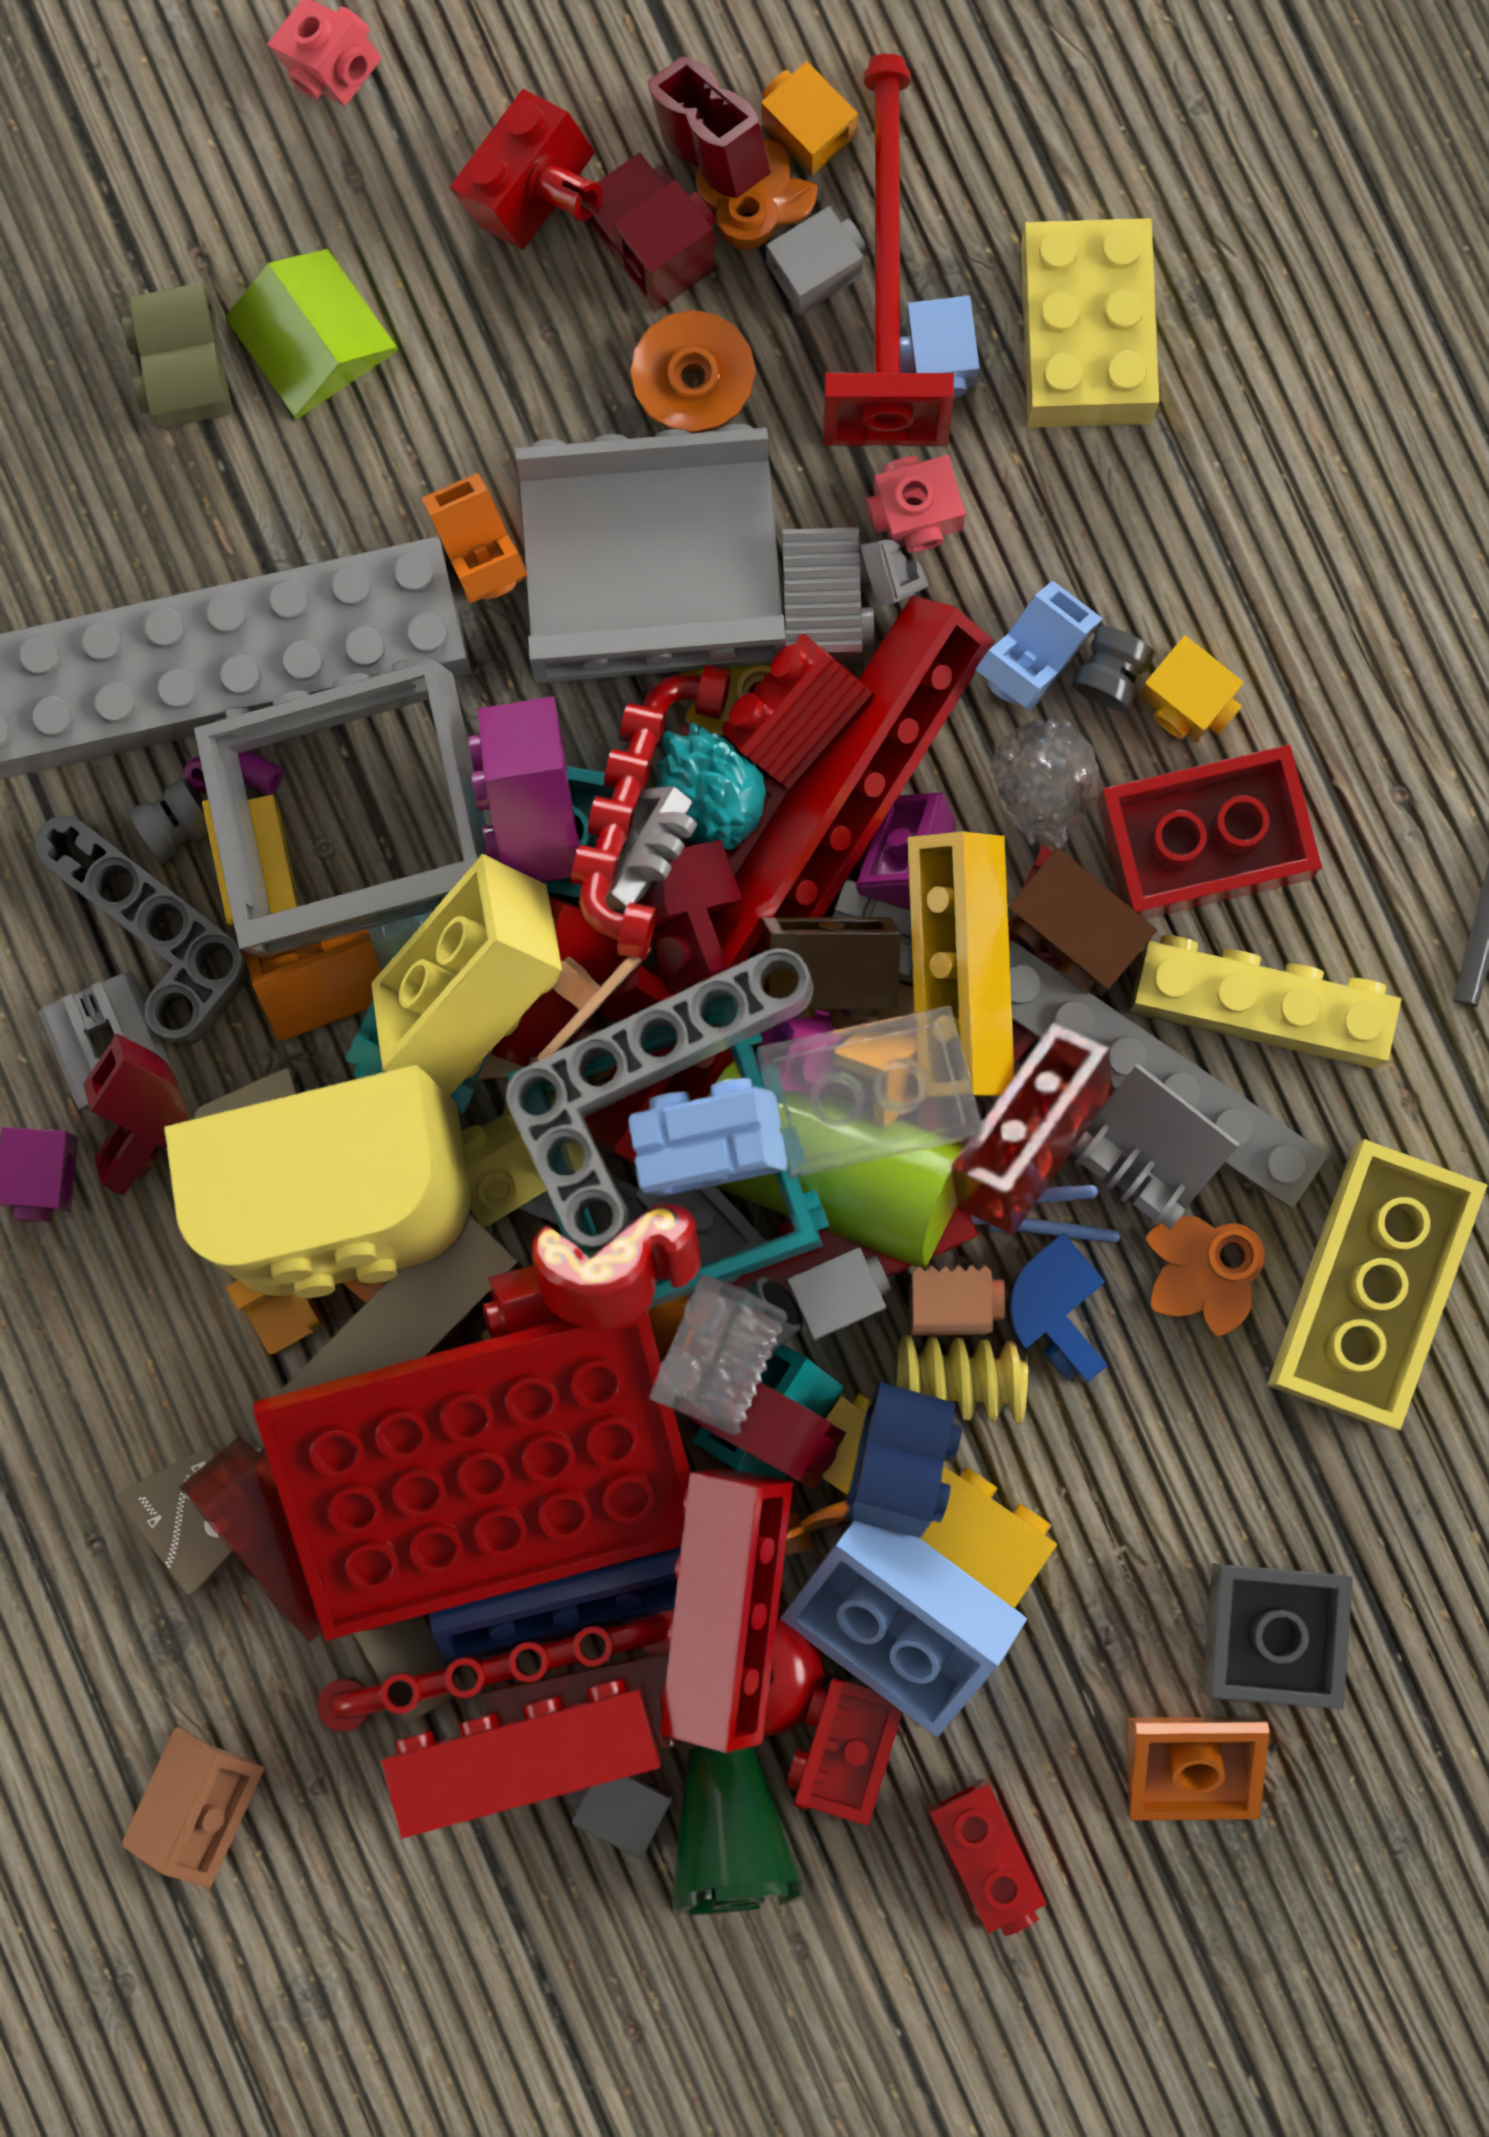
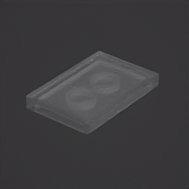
[757,1006,983,1179]

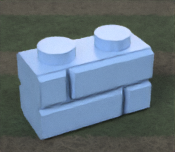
[629,1078,788,1197]

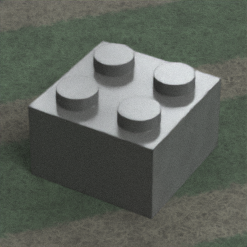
[1202,1563,1353,1710]

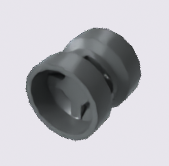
[1072,626,1155,712]
[128,778,209,865]

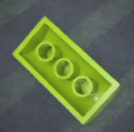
[708,1061,979,1270]

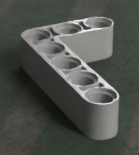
[506,948,813,1251]

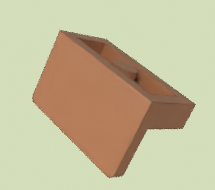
[122,1727,265,1888]

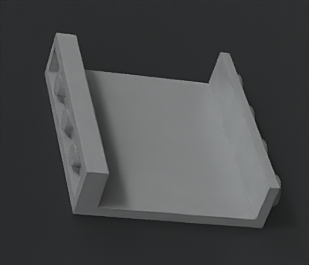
[515,424,786,683]

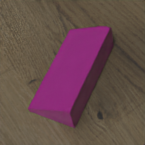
[856,792,956,911]

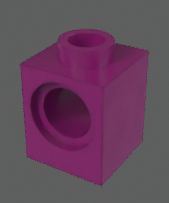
[0,1127,78,1223]

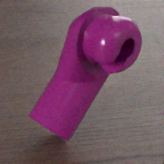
[184,751,283,795]

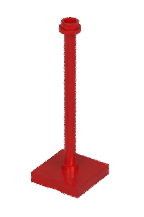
[824,53,954,446]

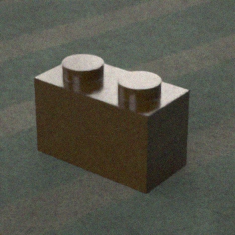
[762,917,901,1018]

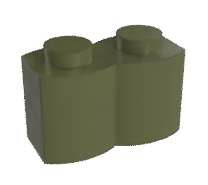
[122,282,233,429]

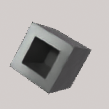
[567,1775,673,1860]

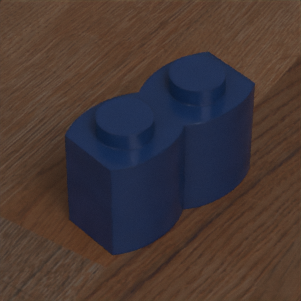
[844,1382,962,1538]

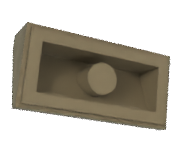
[354,1615,466,1724]

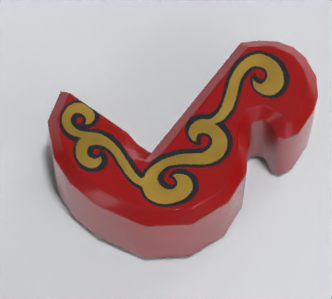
[532,1204,701,1329]

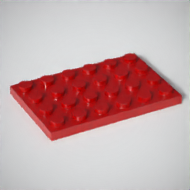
[253,1309,690,1641]

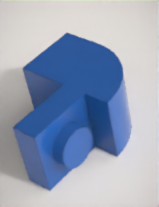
[1007,1232,1108,1383]

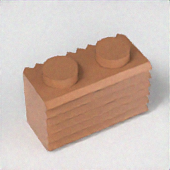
[908,1265,1005,1336]

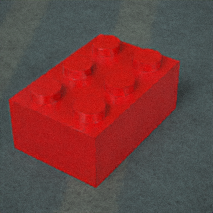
[1096,744,1322,919]

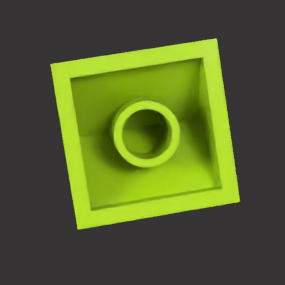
[225,249,398,420]

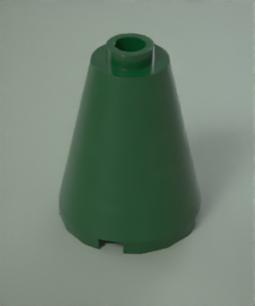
[672,1746,804,1915]

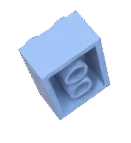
[779,1520,1027,1738]

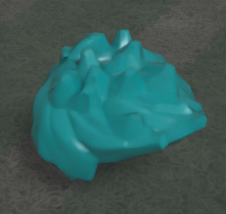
[656,723,766,850]

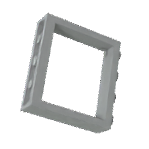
[194,658,487,958]

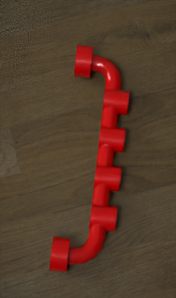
[571,664,732,960]
[318,1610,674,1732]

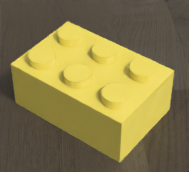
[1021,218,1159,428]
[371,854,562,1095]

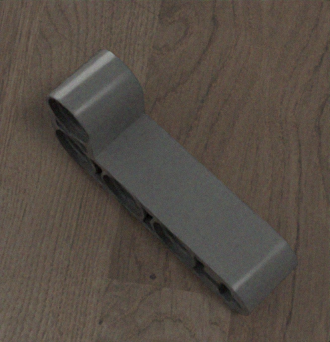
[35,816,250,1046]

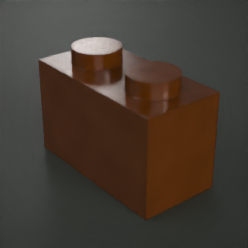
[1007,848,1157,996]

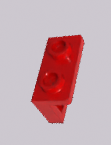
[785,1675,903,1826]

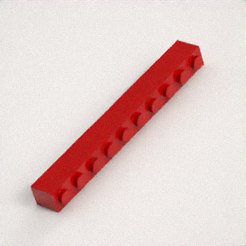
[585,595,995,1169]

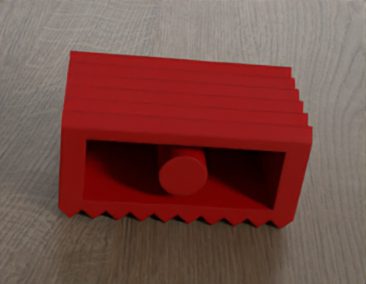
[721,633,874,790]

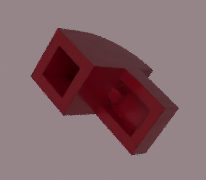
[625,840,743,994]
[83,1033,189,1196]
[691,1362,846,1490]

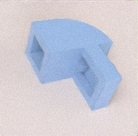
[975,581,1103,711]

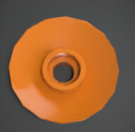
[630,310,756,434]

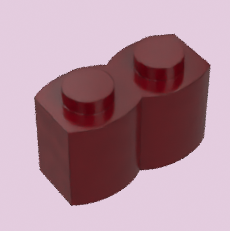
[648,56,771,198]

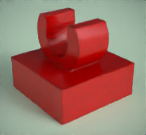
[597,956,681,1023]

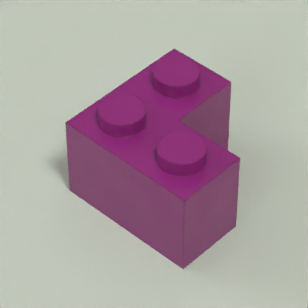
[468,696,580,882]

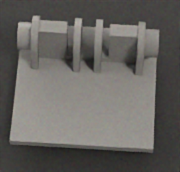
[1068,1063,1240,1230]

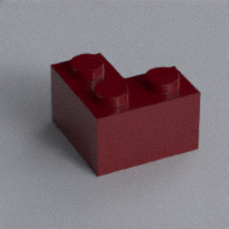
[580,152,717,312]

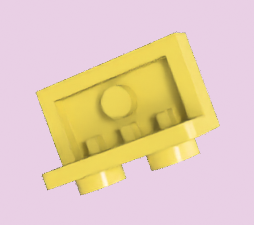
[461,1091,585,1227]

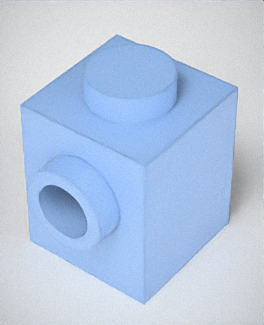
[900,296,980,398]

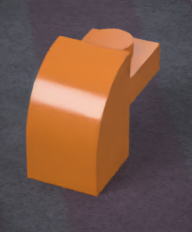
[421,473,528,604]

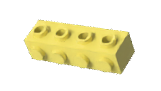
[1128,935,1402,1069]

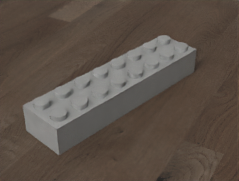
[0,536,472,780]

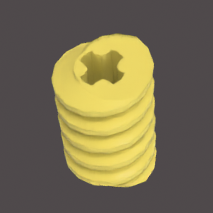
[895,1335,1028,1424]

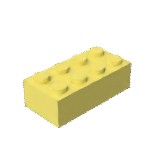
[1267,1139,1487,1431]

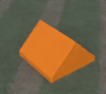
[1127,1717,1270,1820]

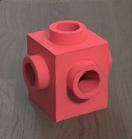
[267,0,382,106]
[866,455,966,553]

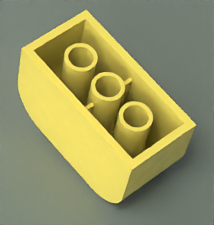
[165,1065,471,1298]

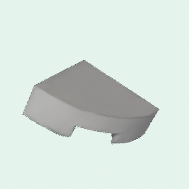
[860,540,928,606]

